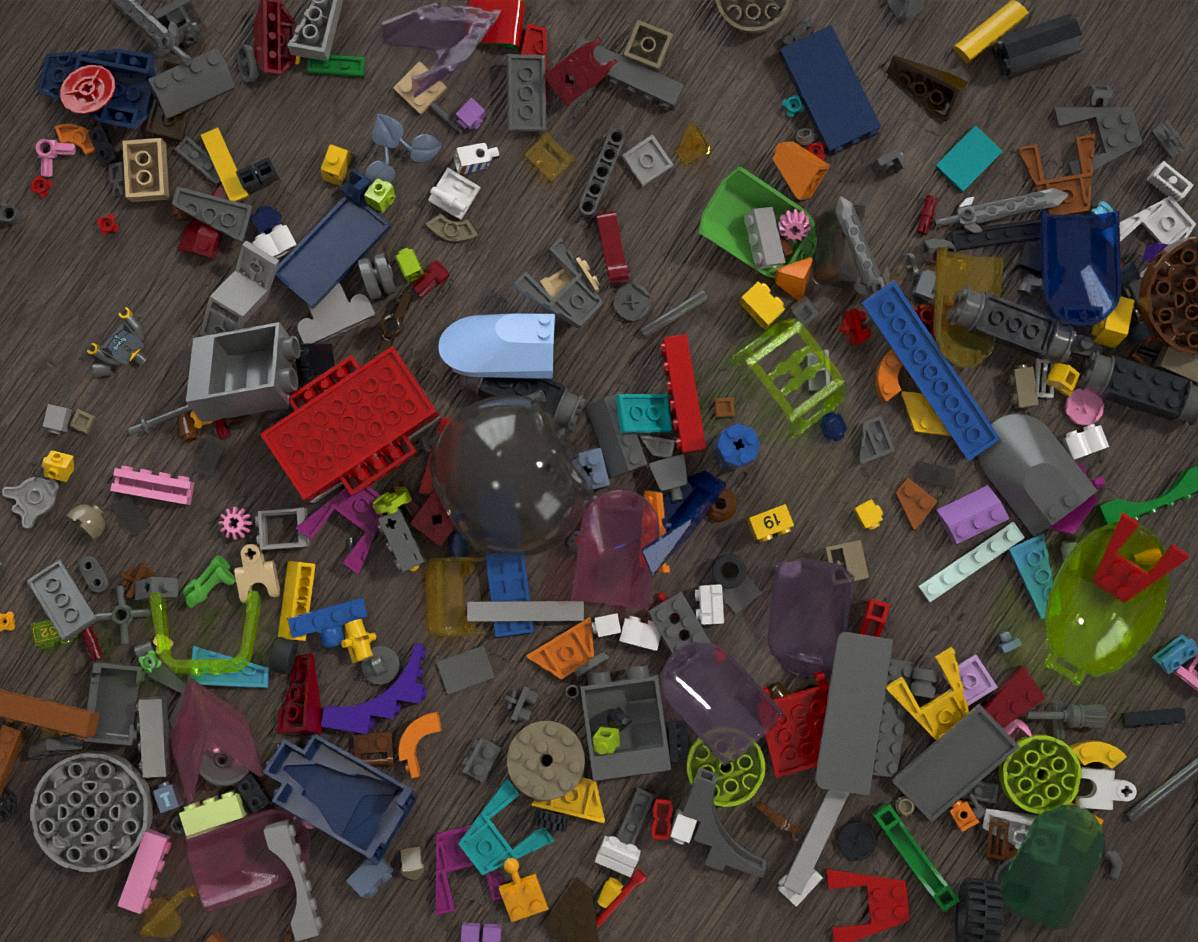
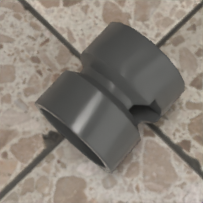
[910,667,938,698]

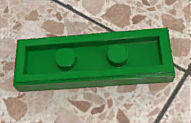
[307,55,366,78]

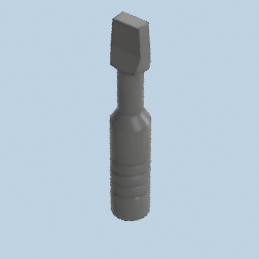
[429,101,463,135]

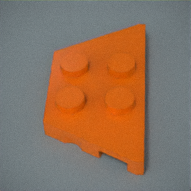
[526,617,594,679]

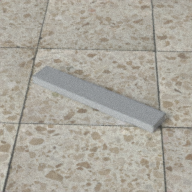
[467,601,584,621]
[782,790,849,895]

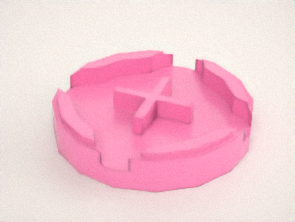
[1064,388,1104,426]

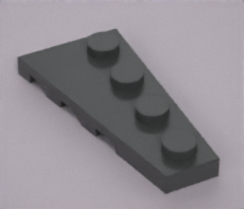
[172,187,253,244]

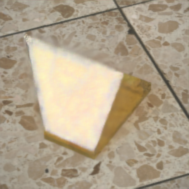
[675,121,711,167]

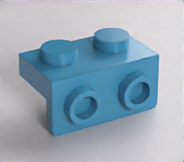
[1152,634,1198,674]

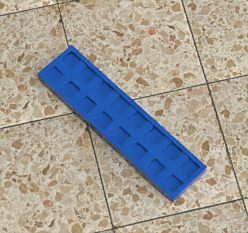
[477,479,534,637]

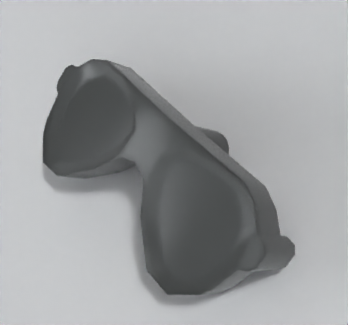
[906,253,919,280]

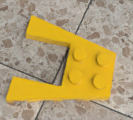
[886,647,969,740]

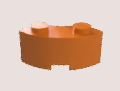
[875,349,903,404]

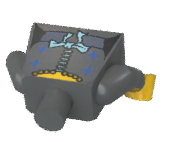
[87,308,148,366]

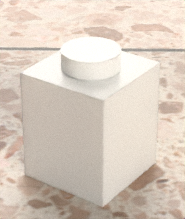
[592,613,621,637]

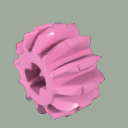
[778,208,811,242]
[218,507,252,540]

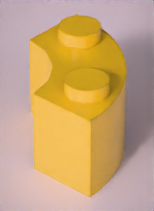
[1069,740,1127,769]

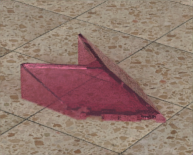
[171,675,264,803]

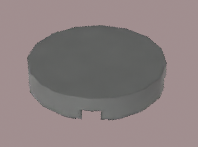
[614,283,651,322]
[574,652,610,678]

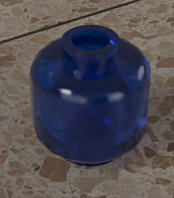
[819,412,848,441]

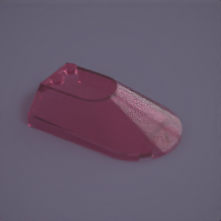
[571,490,659,611]
[185,809,311,913]

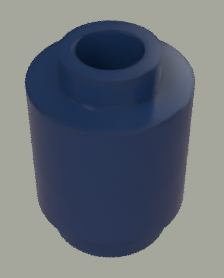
[448,530,468,558]

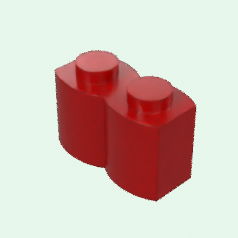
[651,797,673,840]

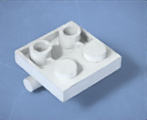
[428,168,481,220]

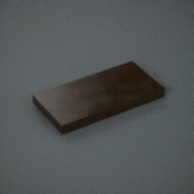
[144,61,192,142]

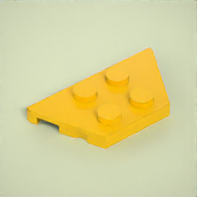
[901,391,951,437]
[532,777,605,823]

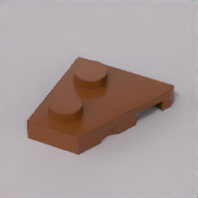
[895,477,938,530]

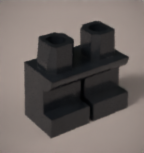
[236,157,280,193]
[235,770,273,814]

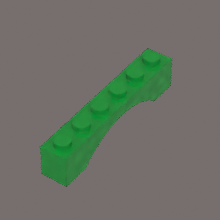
[1095,465,1198,530]
[871,802,960,912]

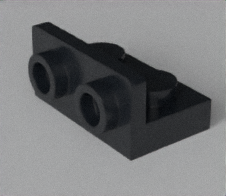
[667,721,689,762]

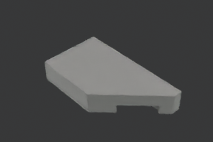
[640,434,675,459]

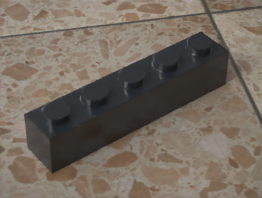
[1121,708,1186,728]

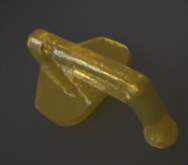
[140,886,198,938]

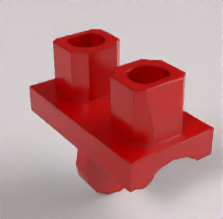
[838,308,871,346]

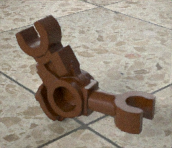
[755,801,805,841]

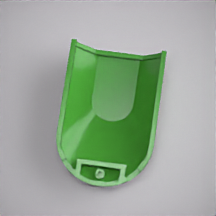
[699,167,817,278]

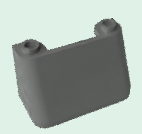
[83,661,145,745]

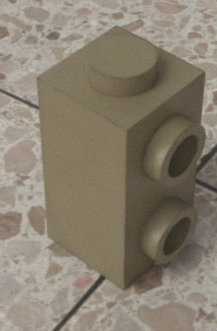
[1008,364,1039,409]

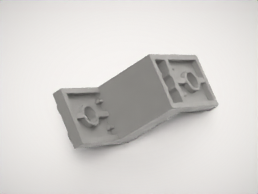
[200,241,279,336]

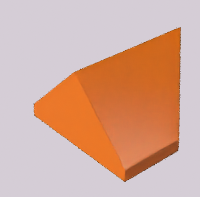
[775,257,813,301]

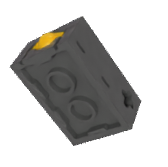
[377,509,427,572]

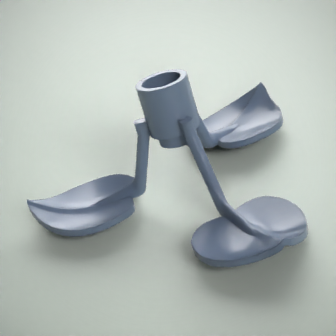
[364,114,442,184]

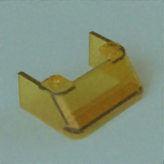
[426,557,486,636]

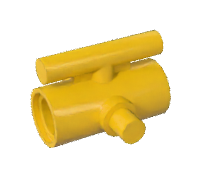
[341,619,376,664]

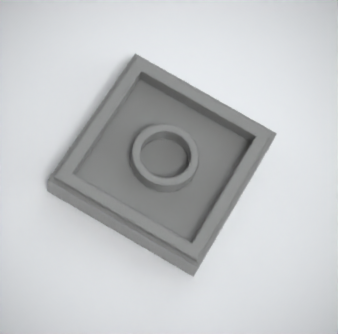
[621,134,674,188]

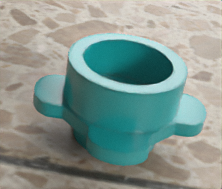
[782,95,804,117]

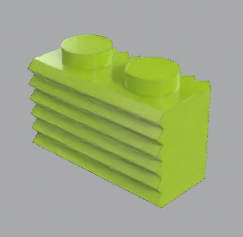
[395,248,424,283]

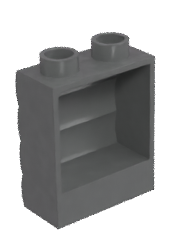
[186,322,301,422]
[580,665,671,781]

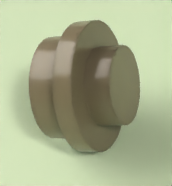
[895,796,915,816]

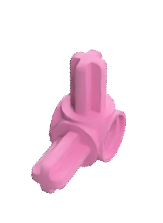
[36,139,76,177]

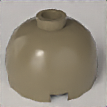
[66,504,105,542]

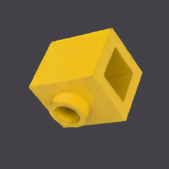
[853,499,883,530]

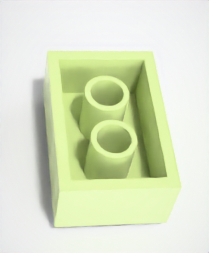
[179,789,250,836]

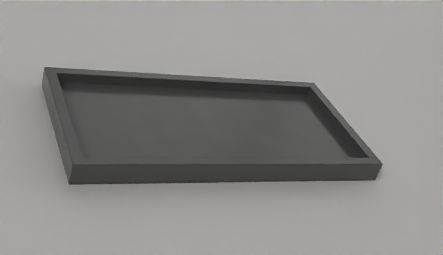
[892,704,1020,822]

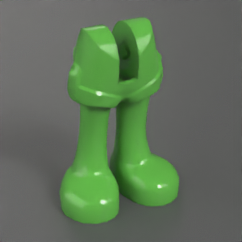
[182,555,236,608]

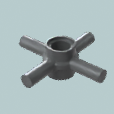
[95,586,153,644]

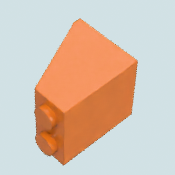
[772,141,830,200]

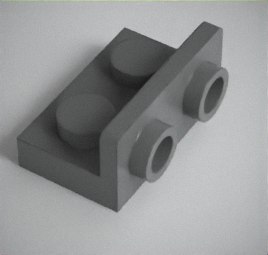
[871,149,906,174]
[461,737,502,782]

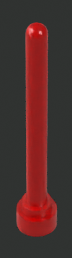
[597,868,648,929]

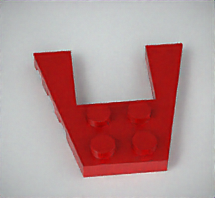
[1092,512,1189,603]
[826,868,910,942]

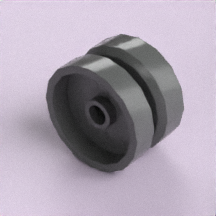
[358,252,397,300]

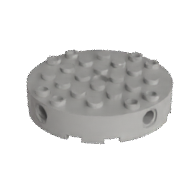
[30,751,153,872]

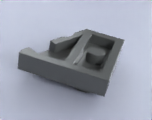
[859,416,895,465]

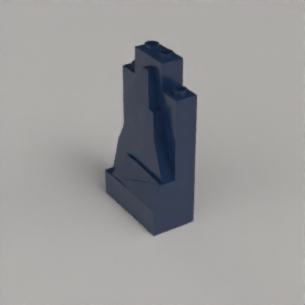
[263,733,418,865]

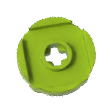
[372,487,412,515]

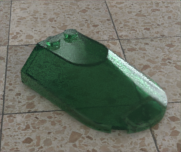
[1000,805,1105,930]

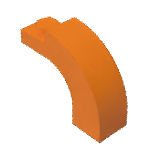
[399,711,442,778]

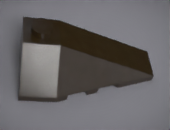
[887,55,968,122]

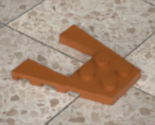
[1018,134,1095,219]

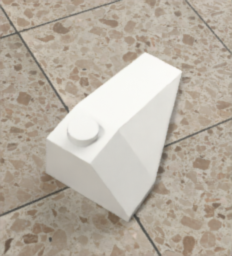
[982,809,1066,866]

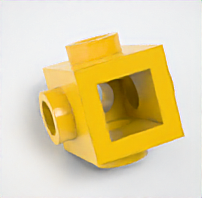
[42,450,74,482]

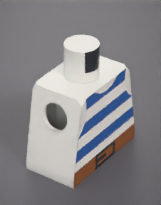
[454,143,499,175]

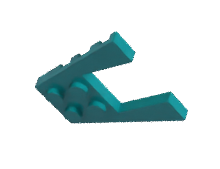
[458,779,555,875]

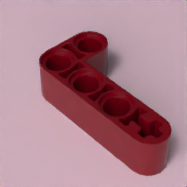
[596,211,629,286]

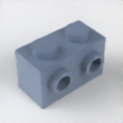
[346,858,394,899]

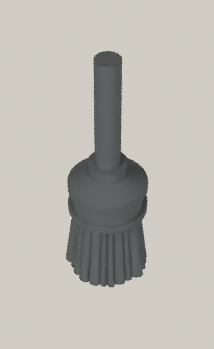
[1026,704,1107,730]

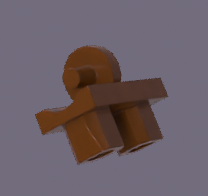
[120,562,155,598]

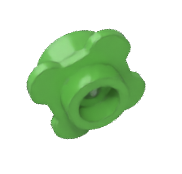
[139,650,162,673]

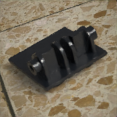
[295,343,335,382]

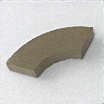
[426,213,478,242]

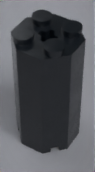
[992,14,1083,77]

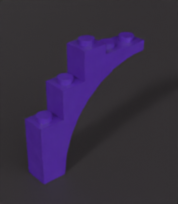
[321,643,427,734]

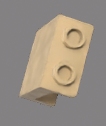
[540,257,600,299]

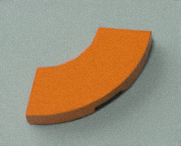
[54,124,96,156]

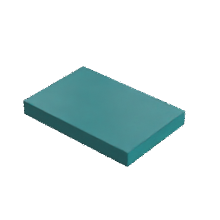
[935,125,1003,192]
[615,394,672,433]

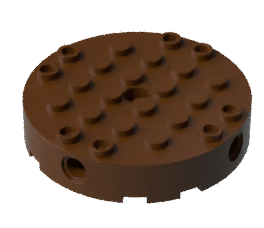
[1139,237,1198,355]

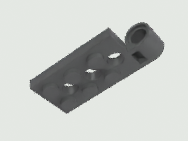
[647,592,715,686]

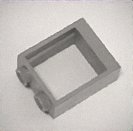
[255,508,310,550]

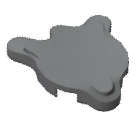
[2,477,59,529]

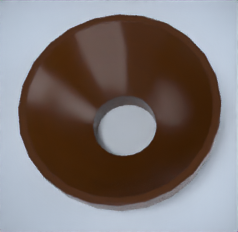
[702,487,737,522]

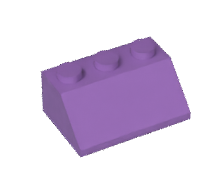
[936,485,1009,544]

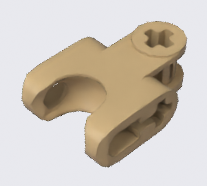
[235,544,281,604]

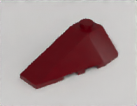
[178,184,229,261]

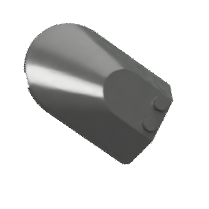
[978,414,1097,537]

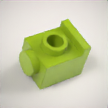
[593,727,620,754]

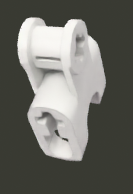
[1075,767,1137,810]

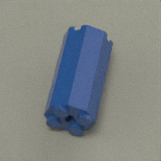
[713,424,760,471]

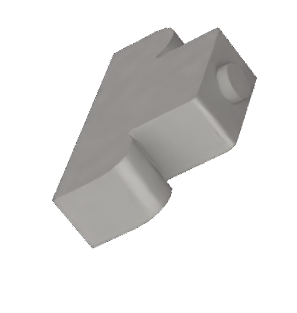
[298,283,377,343]

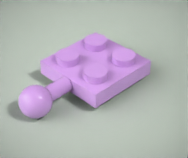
[930,654,998,706]

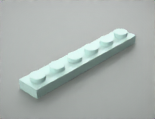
[918,522,1025,602]

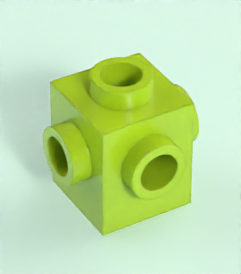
[364,178,396,213]

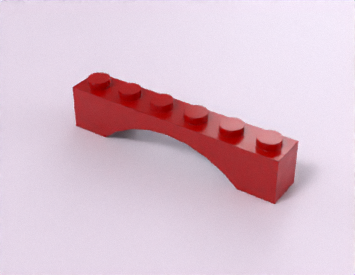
[858,599,890,637]

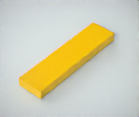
[201,128,249,202]

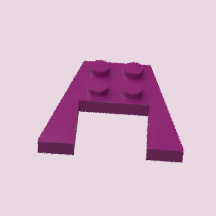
[295,487,384,575]
[435,825,506,915]

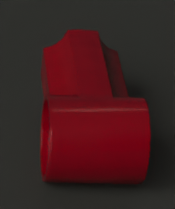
[411,260,450,298]

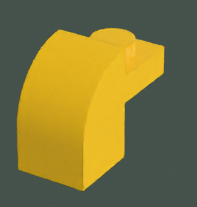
[1045,363,1080,397]

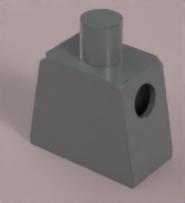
[649,454,688,503]
[135,577,178,602]

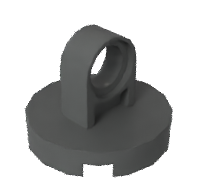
[361,646,401,685]

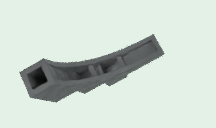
[682,767,767,878]

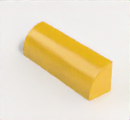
[952,0,1029,64]
[278,561,316,641]

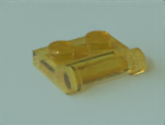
[524,132,575,183]

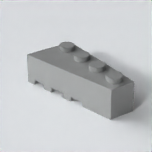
[287,0,343,61]

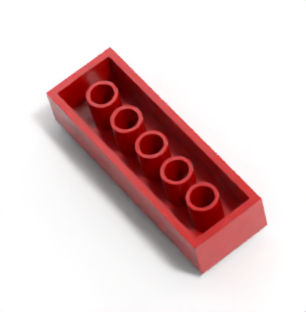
[660,334,706,455]

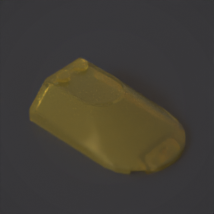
[934,247,1004,368]

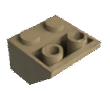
[823,540,869,585]

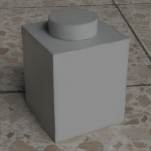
[43,404,72,434]

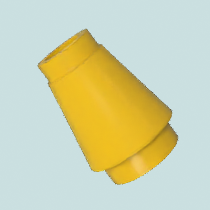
[597,877,623,908]

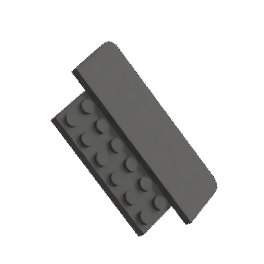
[815,632,914,795]

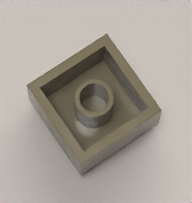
[623,20,673,73]

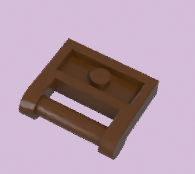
[353,731,395,767]

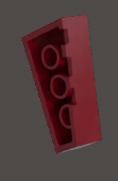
[982,665,1046,728]

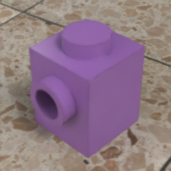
[456,98,486,131]

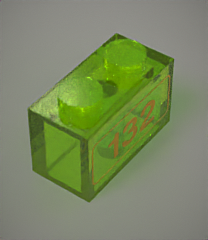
[30,619,78,649]

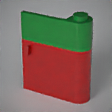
[463,0,526,49]

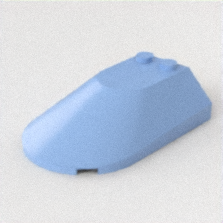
[439,313,555,379]

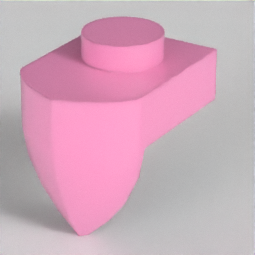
[1003,719,1032,741]

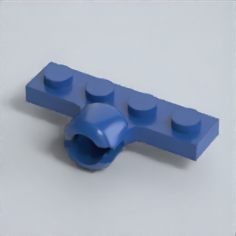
[287,597,367,647]

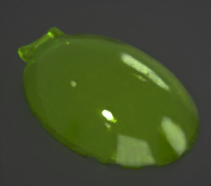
[1044,522,1171,686]

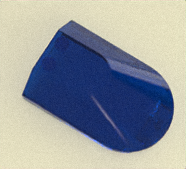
[1039,210,1121,326]

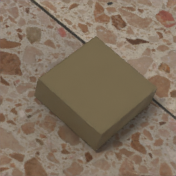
[69,409,96,434]

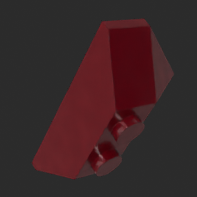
[254,0,296,75]

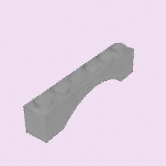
[264,819,322,941]

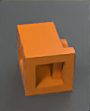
[947,799,979,832]

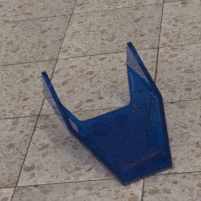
[603,470,727,575]

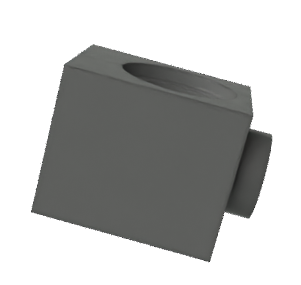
[790,295,819,326]

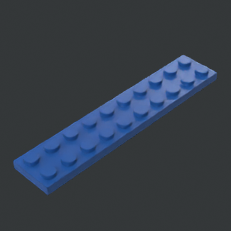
[861,281,1000,461]

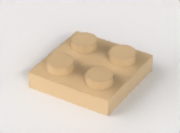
[393,61,447,115]

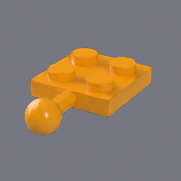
[499,858,548,922]

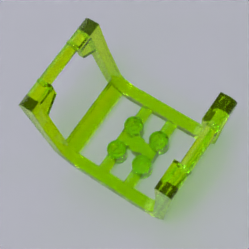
[732,318,847,439]
[149,591,262,676]

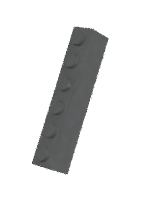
[574,37,684,110]

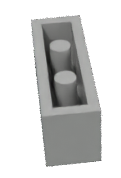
[743,207,785,270]

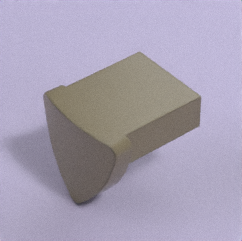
[400,846,424,880]

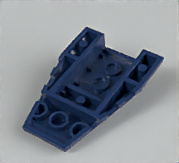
[37,49,157,130]

